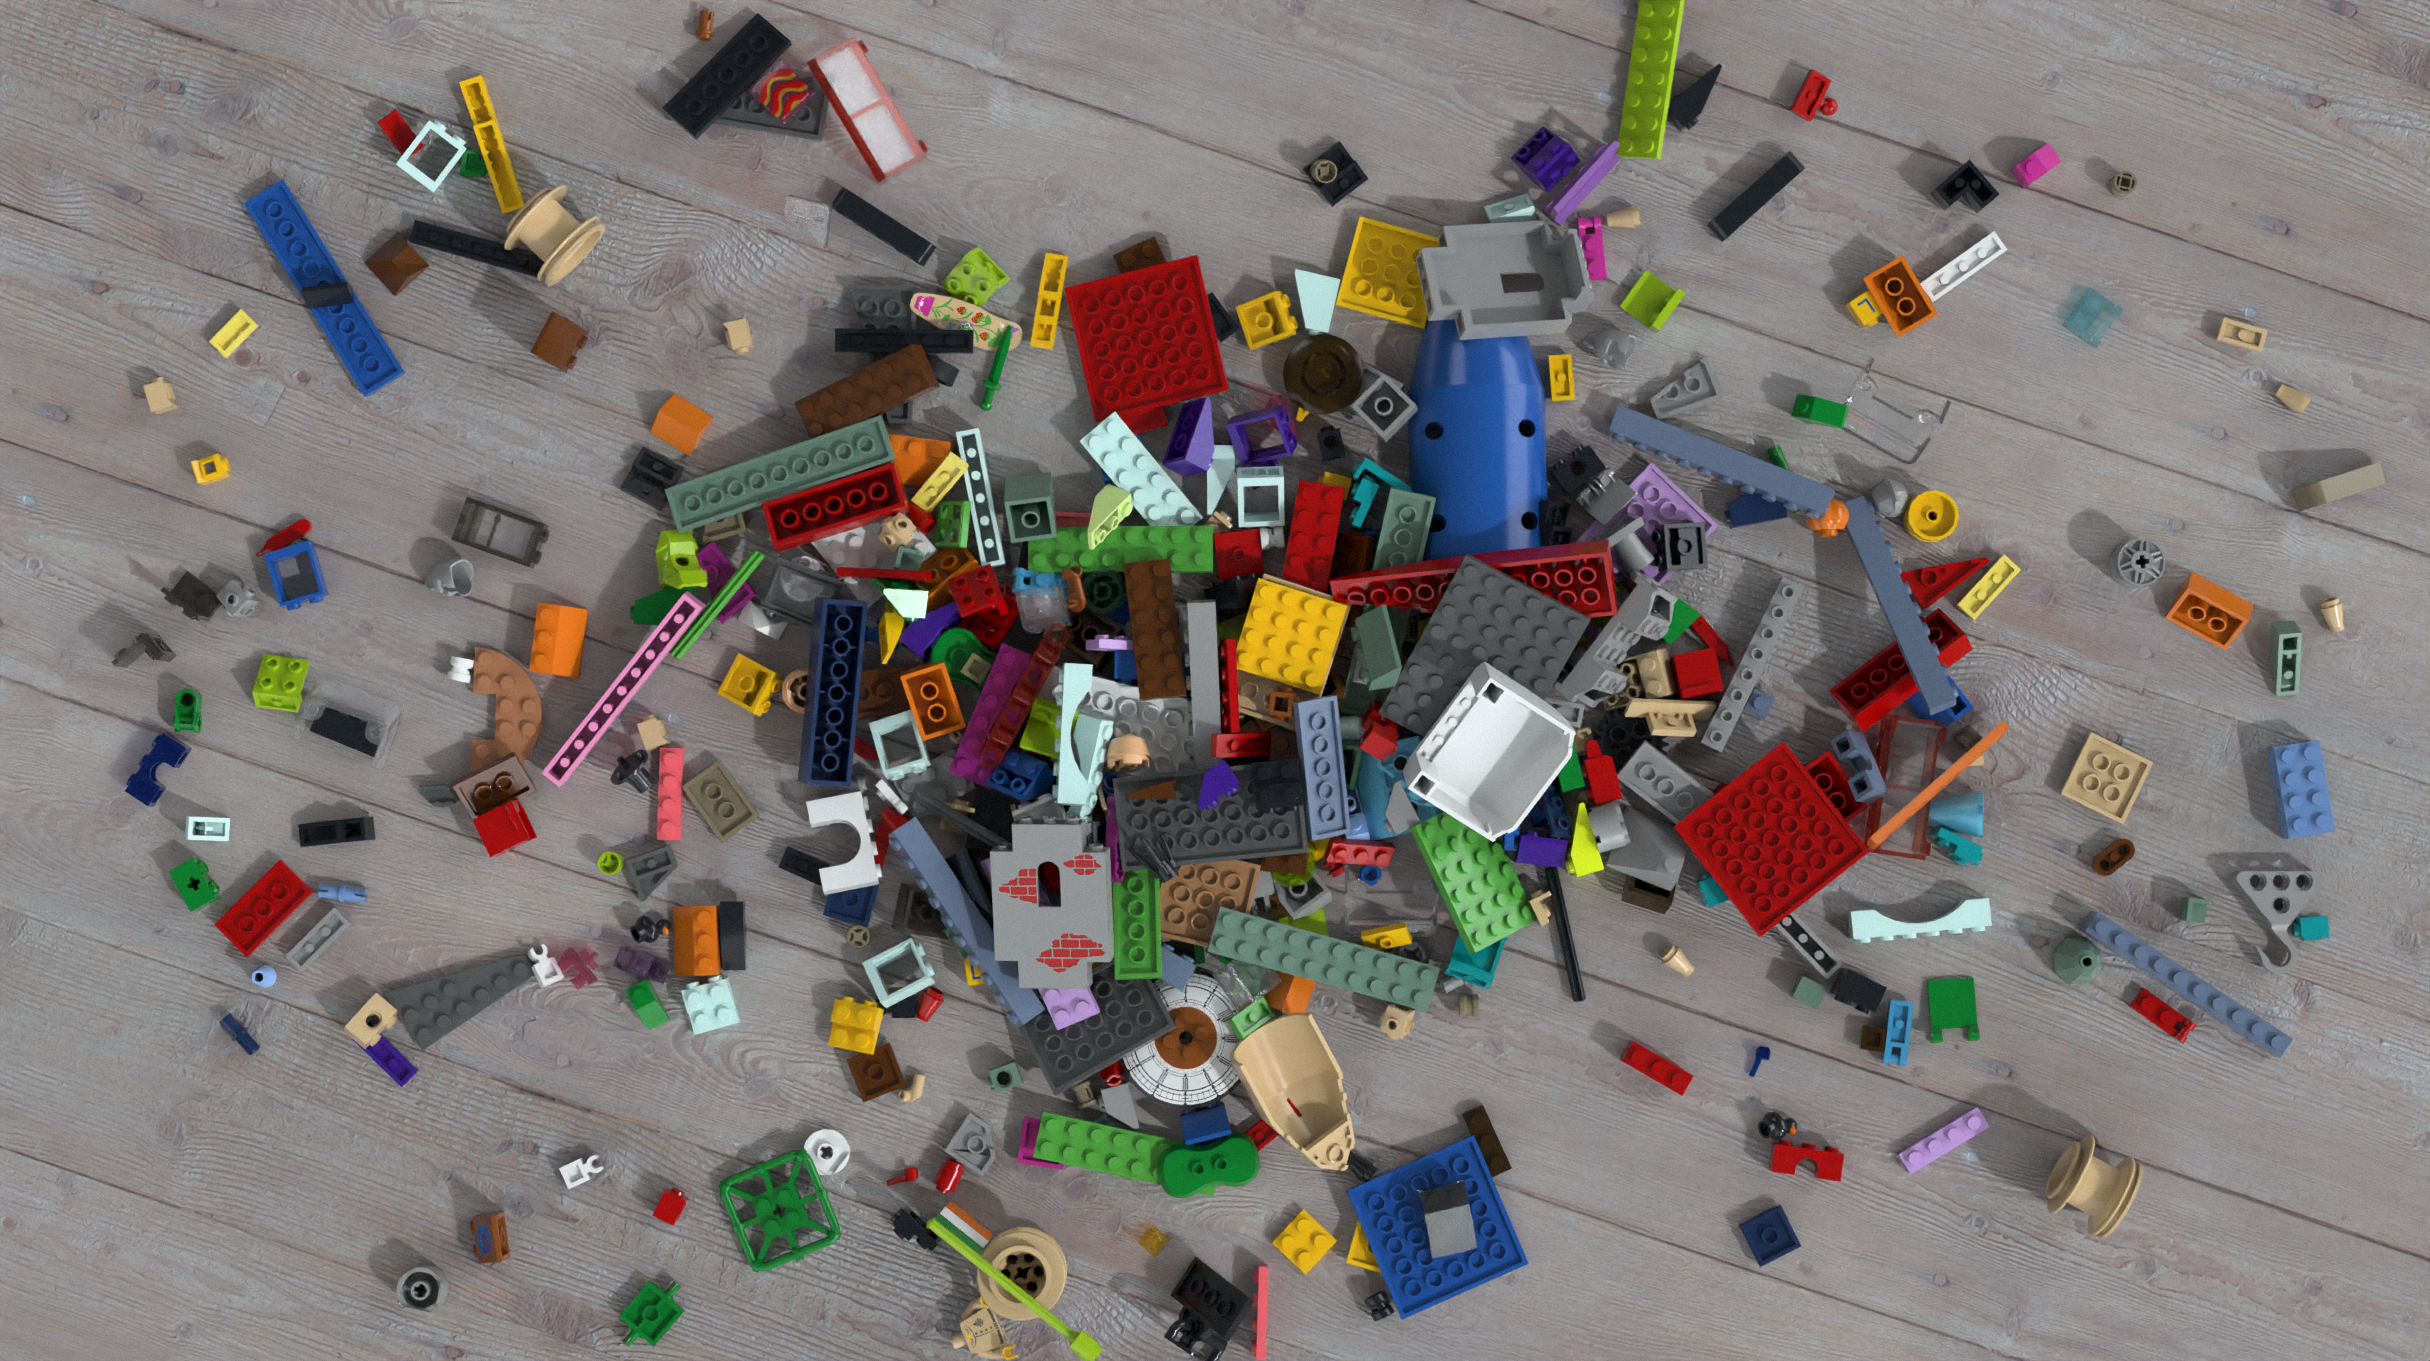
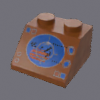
[470,1211,510,1263]

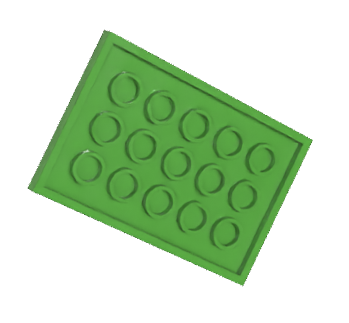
[1410,812,1538,955]

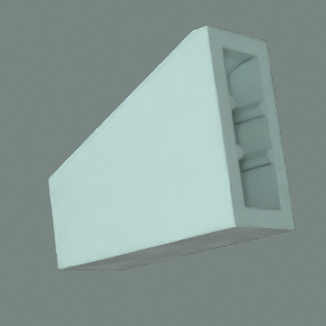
[1294,269,1340,336]

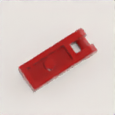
[2129,988,2197,1044]

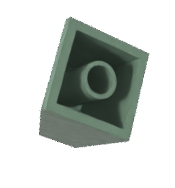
[1004,472,1057,543]

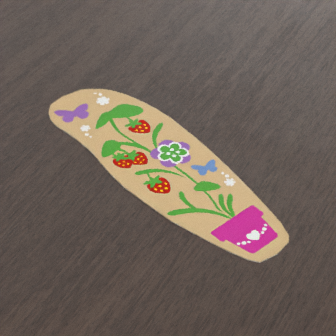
[910,293,1023,351]

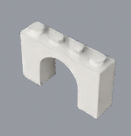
[806,791,882,895]

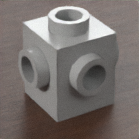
[216,580,260,617]

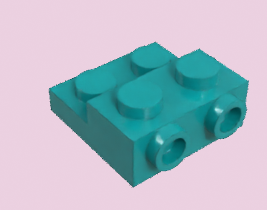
[1348,475,1379,531]
[1929,827,1983,866]

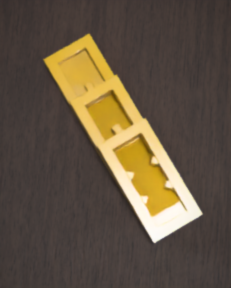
[1030,253,1068,350]
[878,602,905,664]

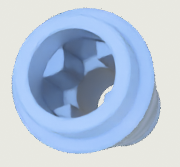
[252,965,277,988]

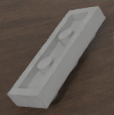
[285,907,352,973]

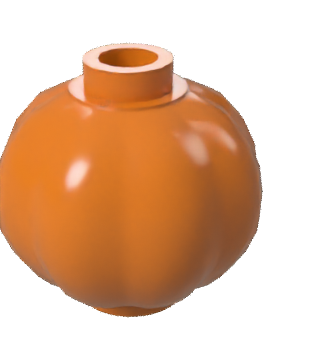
[1805,495,1849,538]

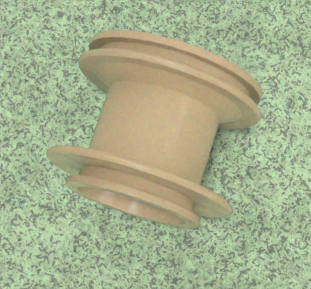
[504,185,605,287]
[2045,1135,2143,1239]
[977,1227,1067,1320]

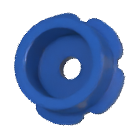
[1359,865,1382,886]

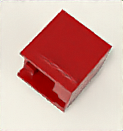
[1670,647,1723,700]
[473,800,537,857]

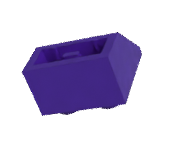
[1511,126,1580,192]
[1198,759,1240,811]
[1515,831,1568,868]

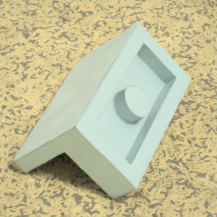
[1484,193,1537,223]

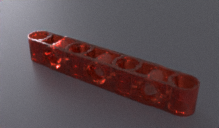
[978,623,1068,768]

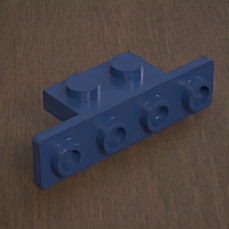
[1529,778,1573,838]

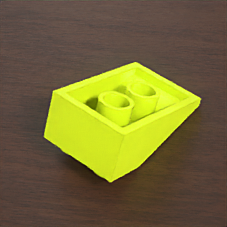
[1564,802,1604,877]

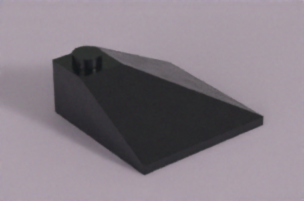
[944,848,993,914]

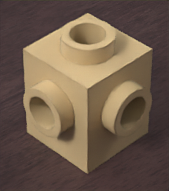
[877,512,917,553]
[1379,1003,1416,1040]

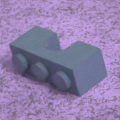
[1830,730,1889,804]

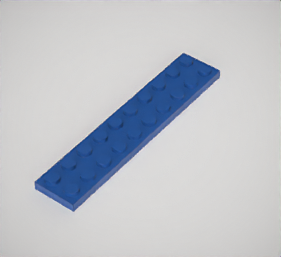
[244,179,405,397]

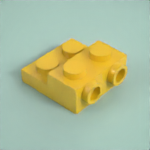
[1235,291,1298,350]
[717,653,782,716]
[828,996,884,1055]

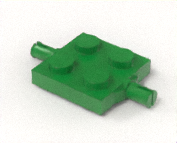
[619,1280,685,1347]

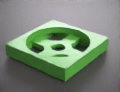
[934,501,971,548]

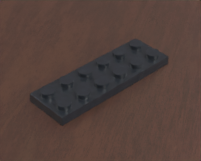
[662,13,792,140]

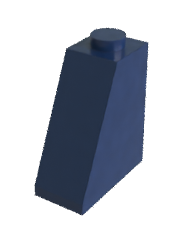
[1724,492,1788,529]

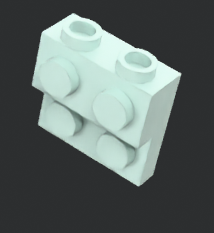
[681,975,740,1035]

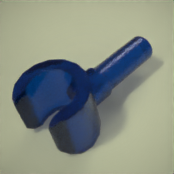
[1749,1046,1770,1077]

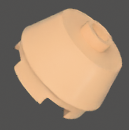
[782,668,808,714]
[1105,734,1151,772]

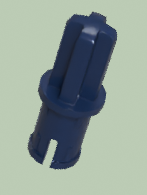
[220,1013,260,1055]

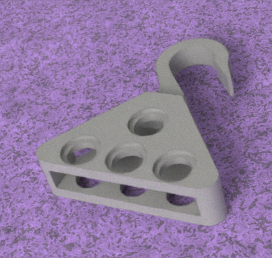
[2231,871,2324,974]

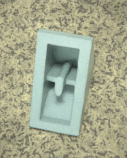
[185,816,230,841]

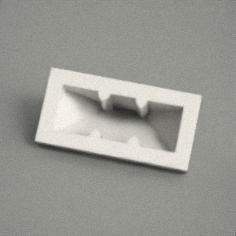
[738,601,788,641]

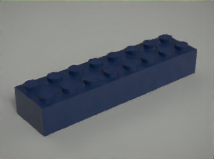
[798,597,868,787]

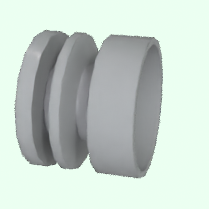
[2109,538,2166,589]

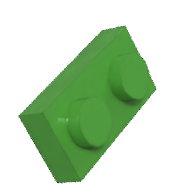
[1227,996,1275,1040]

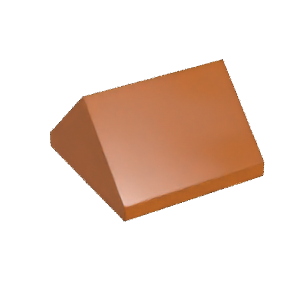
[650,394,714,457]
[1261,969,1316,1014]

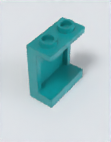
[1351,458,1412,491]
[1445,933,1509,990]

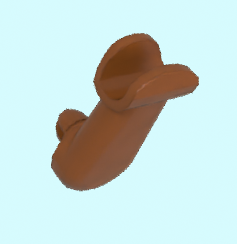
[1062,566,1086,612]

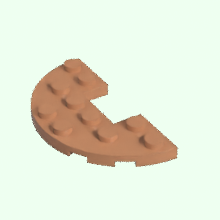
[471,648,543,772]

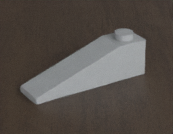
[1271,864,1333,920]

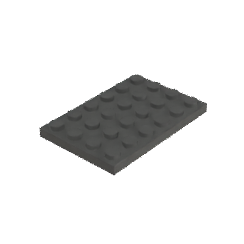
[1019,957,1177,1096]

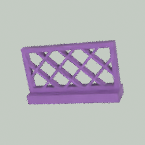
[1542,140,1621,227]

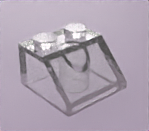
[1015,585,1071,633]
[1212,959,1282,1012]

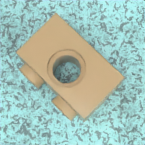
[344,993,397,1049]

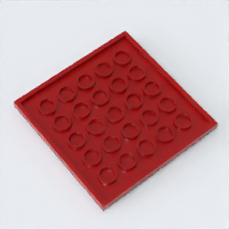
[1064,255,1229,422]
[1673,741,1870,937]

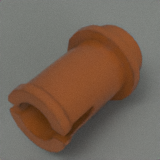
[695,10,715,41]

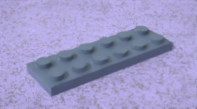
[1293,695,1351,841]

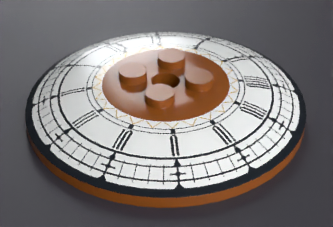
[1120,970,1247,1109]

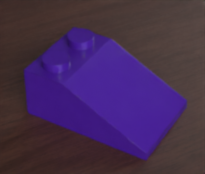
[1162,397,1214,477]
[899,601,963,663]

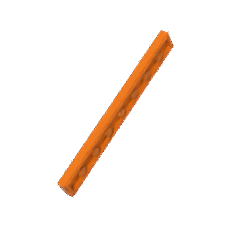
[1867,720,2009,850]

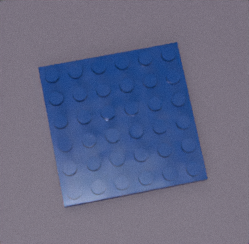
[1346,1135,1529,1319]

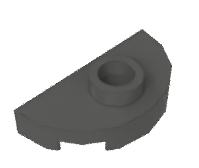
[419,784,460,807]

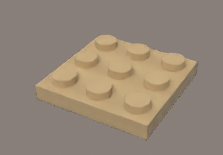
[2059,732,2153,825]

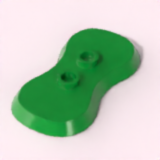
[930,628,996,695]
[1158,1132,1260,1198]

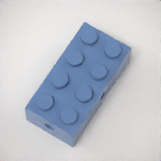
[2266,740,2335,839]

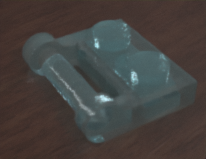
[2062,287,2123,348]

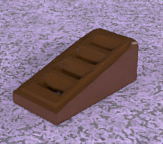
[1128,780,1176,800]

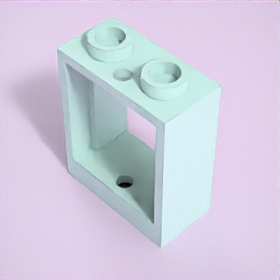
[396,120,467,193]
[1237,466,1285,529]
[869,710,932,780]
[862,938,935,1008]

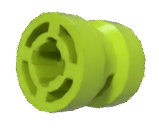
[598,852,624,875]

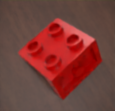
[947,564,1010,617]

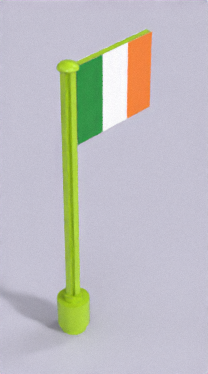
[926,1200,1103,1361]

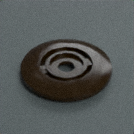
[1283,334,1363,415]

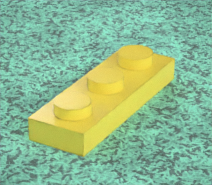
[911,451,969,513]
[1956,554,2021,621]

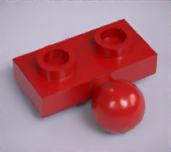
[1789,70,1838,121]

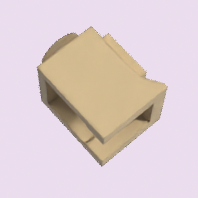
[723,318,754,355]
[143,377,179,415]
[637,714,671,751]

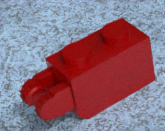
[1580,739,1623,805]

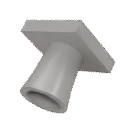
[1593,513,1655,574]

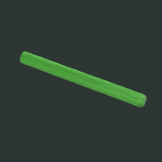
[670,549,765,659]

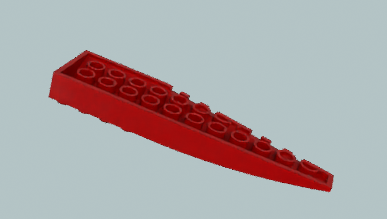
[1330,540,1618,618]

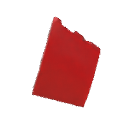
[957,584,1027,650]

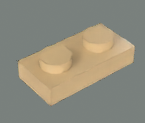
[2215,317,2268,353]

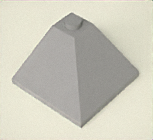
[1606,806,1687,891]

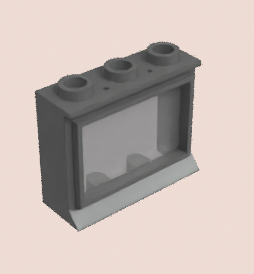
[759,553,845,632]

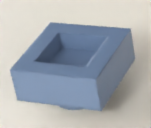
[1743,688,1775,719]

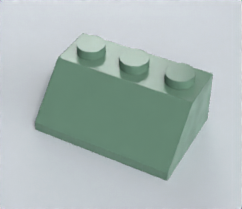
[1351,604,1402,691]

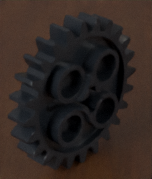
[1595,707,1669,772]

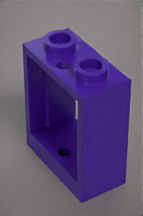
[1226,405,1297,466]

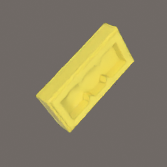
[209,309,259,358]

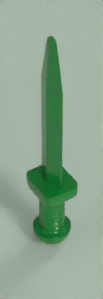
[979,325,1012,411]

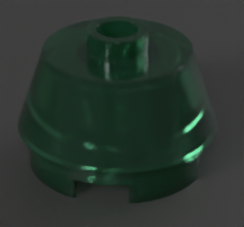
[1082,569,1126,615]

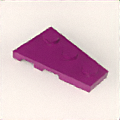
[696,541,758,624]

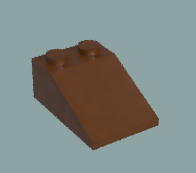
[531,311,588,373]

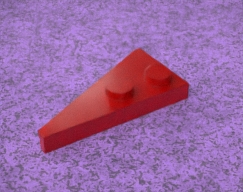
[1900,558,1990,610]

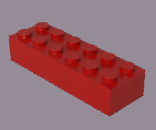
[762,463,911,552]
[1282,479,1345,594]
[1829,608,1973,733]

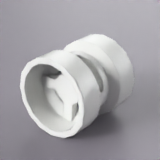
[1259,526,1285,550]
[447,656,474,683]

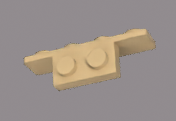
[1624,698,1716,737]

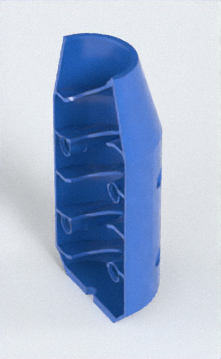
[1407,317,1548,561]

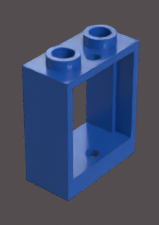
[264,541,329,611]

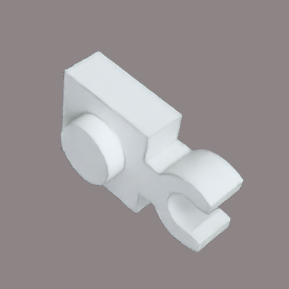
[875,779,908,815]
[528,944,564,988]
[559,1155,604,1189]

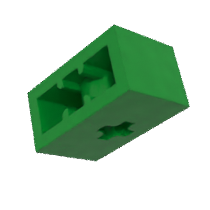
[168,858,220,912]

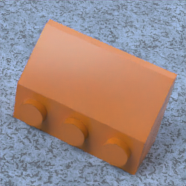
[1863,255,1938,338]
[879,434,953,487]
[916,537,981,613]
[2165,572,2253,651]
[529,603,588,678]
[900,662,966,741]
[673,905,721,976]

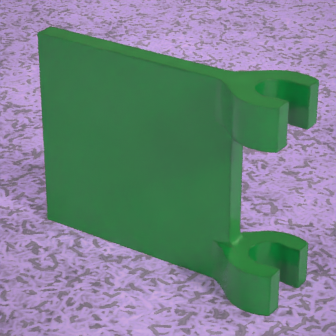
[1927,978,1980,1043]

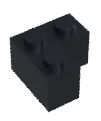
[1930,159,1999,213]
[1203,573,1263,615]
[1830,968,1887,1014]

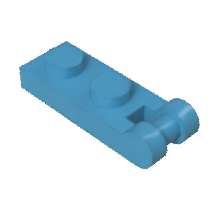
[1012,568,1068,598]
[1881,999,1914,1066]

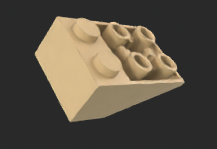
[1603,648,1678,711]

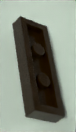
[1462,1105,1512,1177]

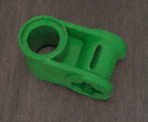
[174,689,202,733]

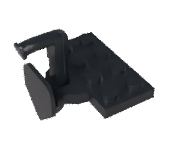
[1164,1256,1254,1361]

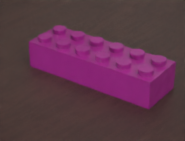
[948,642,1045,790]

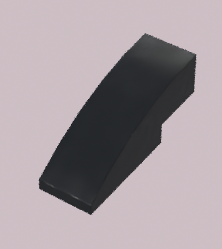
[298,817,375,847]
[720,901,746,970]

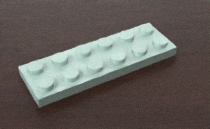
[1079,411,1203,526]

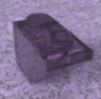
[613,944,672,984]

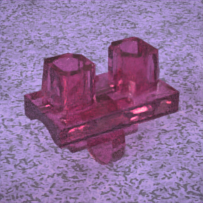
[557,947,599,989]

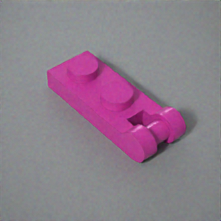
[1577,215,1607,281]

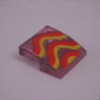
[748,59,815,126]

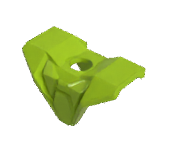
[655,529,708,589]

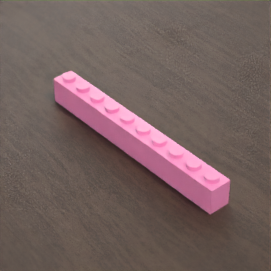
[542,591,706,787]

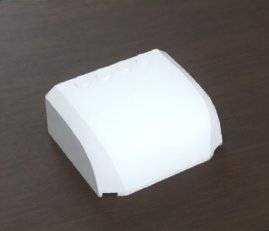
[1403,661,1576,842]

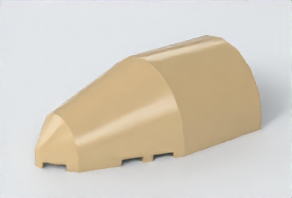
[1230,1012,1355,1171]

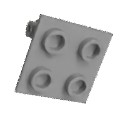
[1575,467,1637,526]

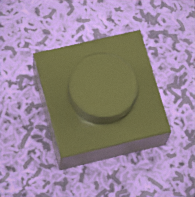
[960,652,992,684]

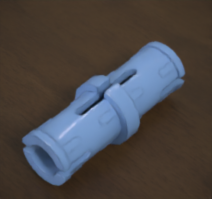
[318,883,368,903]

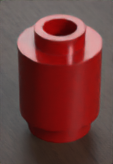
[933,1158,964,1194]

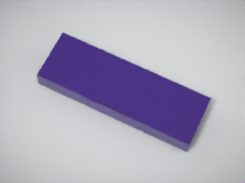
[352,1022,419,1087]

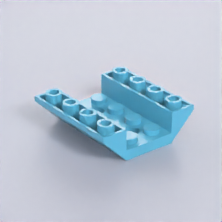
[1357,735,1444,841]

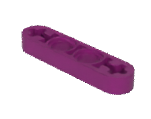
[1106,793,1125,883]

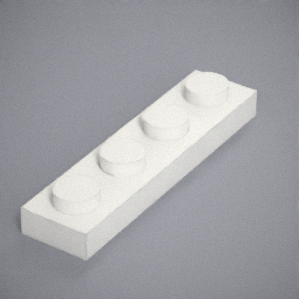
[1920,231,2007,303]

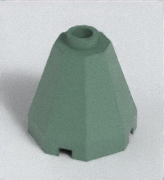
[2053,937,2102,984]

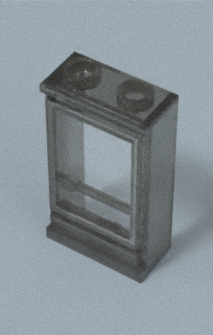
[451,497,550,569]

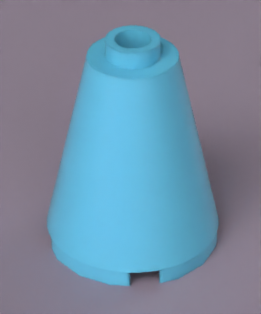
[1922,792,1984,838]

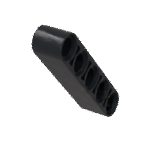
[1707,151,1805,242]
[830,187,936,267]

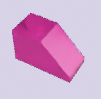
[2010,144,2061,189]

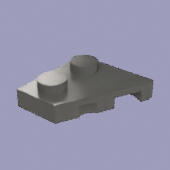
[626,844,678,902]

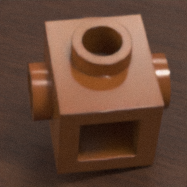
[1266,686,1301,721]

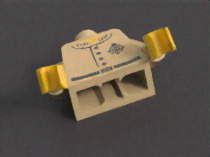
[950,1296,1018,1360]

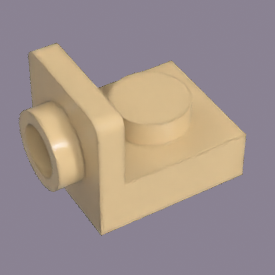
[1203,511,1233,547]
[939,799,975,834]
[1528,889,1551,926]

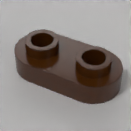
[2092,838,2135,876]

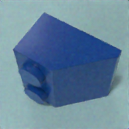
[1179,1101,1231,1145]

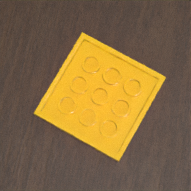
[1335,216,1439,330]
[1236,578,1347,695]

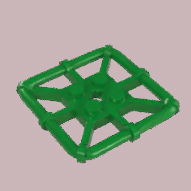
[718,1148,842,1273]

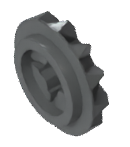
[1393,937,1430,964]

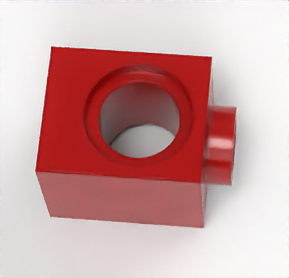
[652,1187,689,1226]

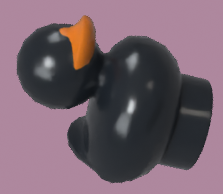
[630,915,671,943]
[1758,1111,1797,1140]

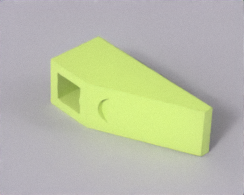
[1088,483,1133,550]

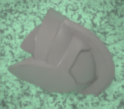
[1583,329,1636,370]
[1870,477,1909,519]
[424,557,474,597]

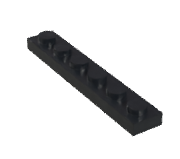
[409,220,544,278]
[835,328,974,354]

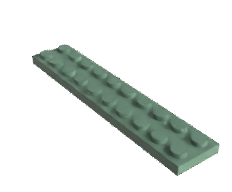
[665,415,896,533]
[1341,487,1436,716]
[1206,906,1440,1012]

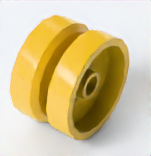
[1903,490,1959,543]

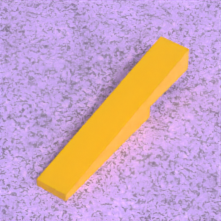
[459,75,524,214]

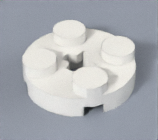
[804,1128,850,1175]

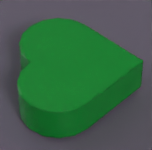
[459,149,488,178]

